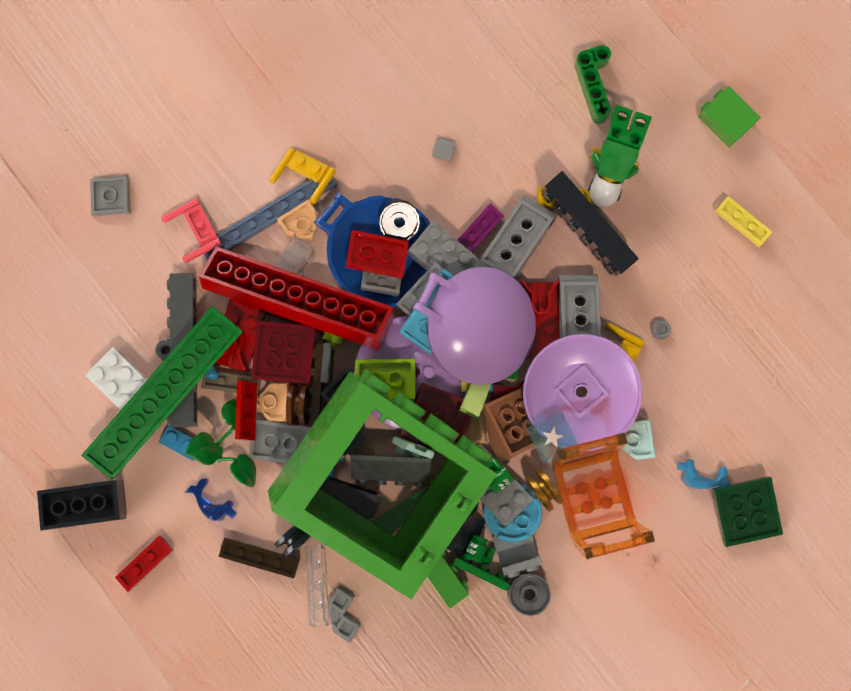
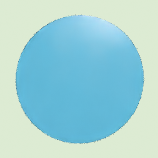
[483,484,542,542]

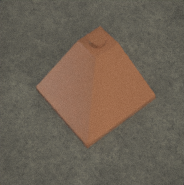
[483,387,546,463]

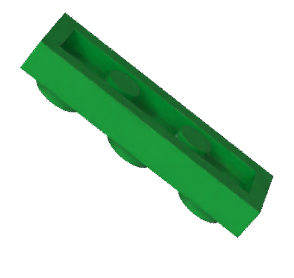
[453,555,510,591]

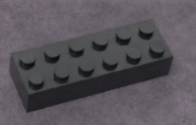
[541,171,639,276]

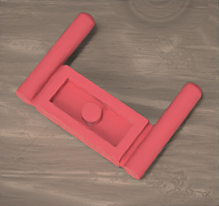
[161,198,222,263]

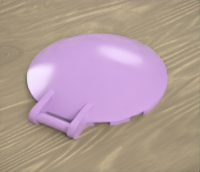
[413,267,536,385]

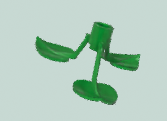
[185,399,256,487]

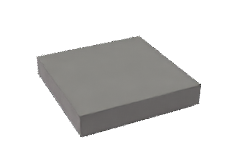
[90,176,131,217]

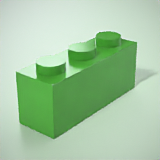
[427,552,469,608]

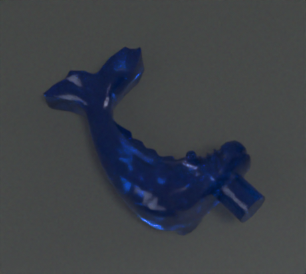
[185,478,237,521]

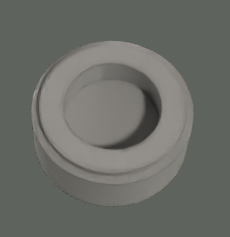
[651,320,671,340]

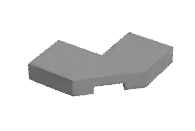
[327,587,361,643]

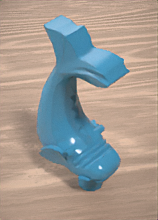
[677,459,730,489]

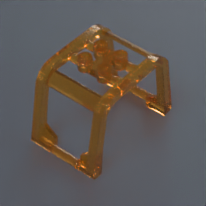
[552,433,655,560]

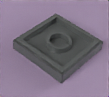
[321,343,335,386]

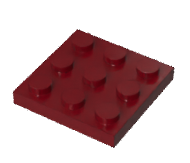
[251,321,315,384]
[400,382,471,451]

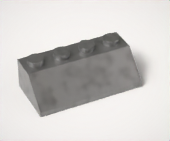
[351,455,431,487]

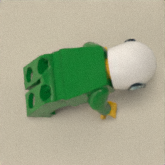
[588,105,652,208]

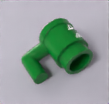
[487,457,514,494]
[464,534,496,564]

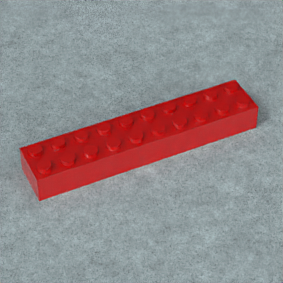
[198,246,394,351]

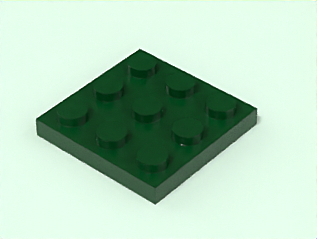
[712,476,783,547]

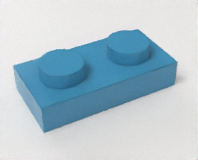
[159,425,195,461]

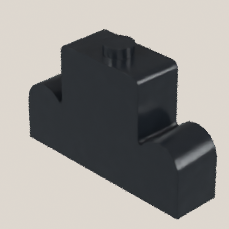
[320,476,382,519]

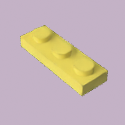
[715,196,772,247]

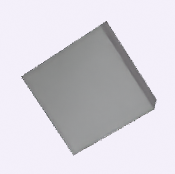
[433,138,456,162]

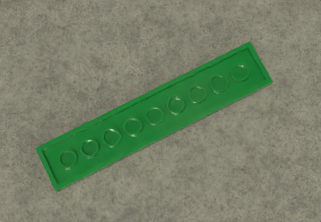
[81,305,243,480]

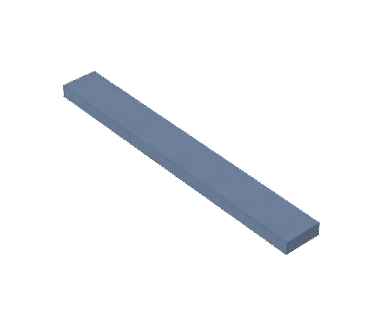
[199,177,338,260]

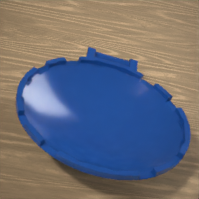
[314,193,430,308]

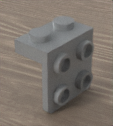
[492,536,542,578]

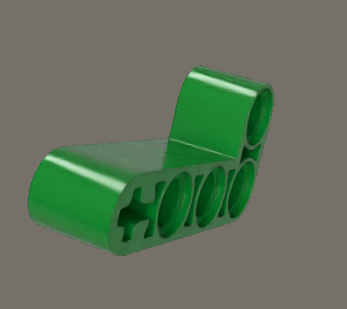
[574,45,611,124]

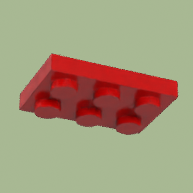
[345,230,409,279]

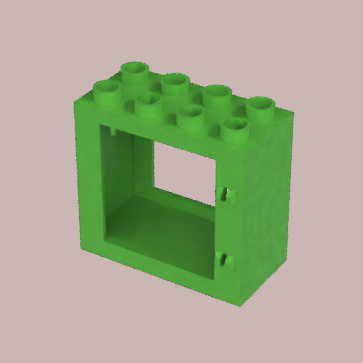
[268,369,497,600]

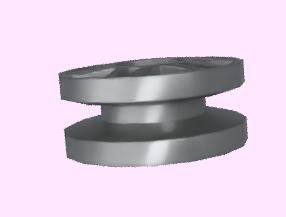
[507,572,551,616]

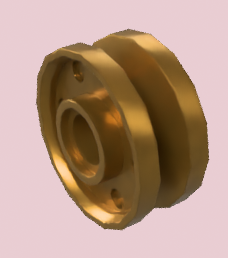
[525,468,564,512]

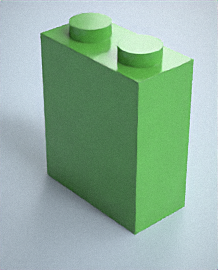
[698,86,761,148]

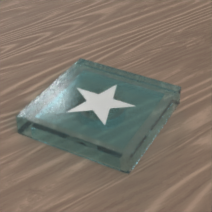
[526,411,579,464]

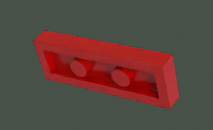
[235,380,257,441]
[115,536,173,592]

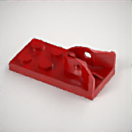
[520,280,560,359]
[215,299,266,373]

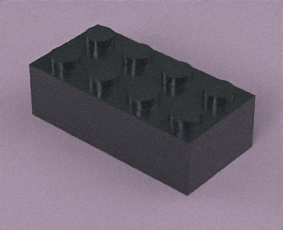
[37,480,126,531]

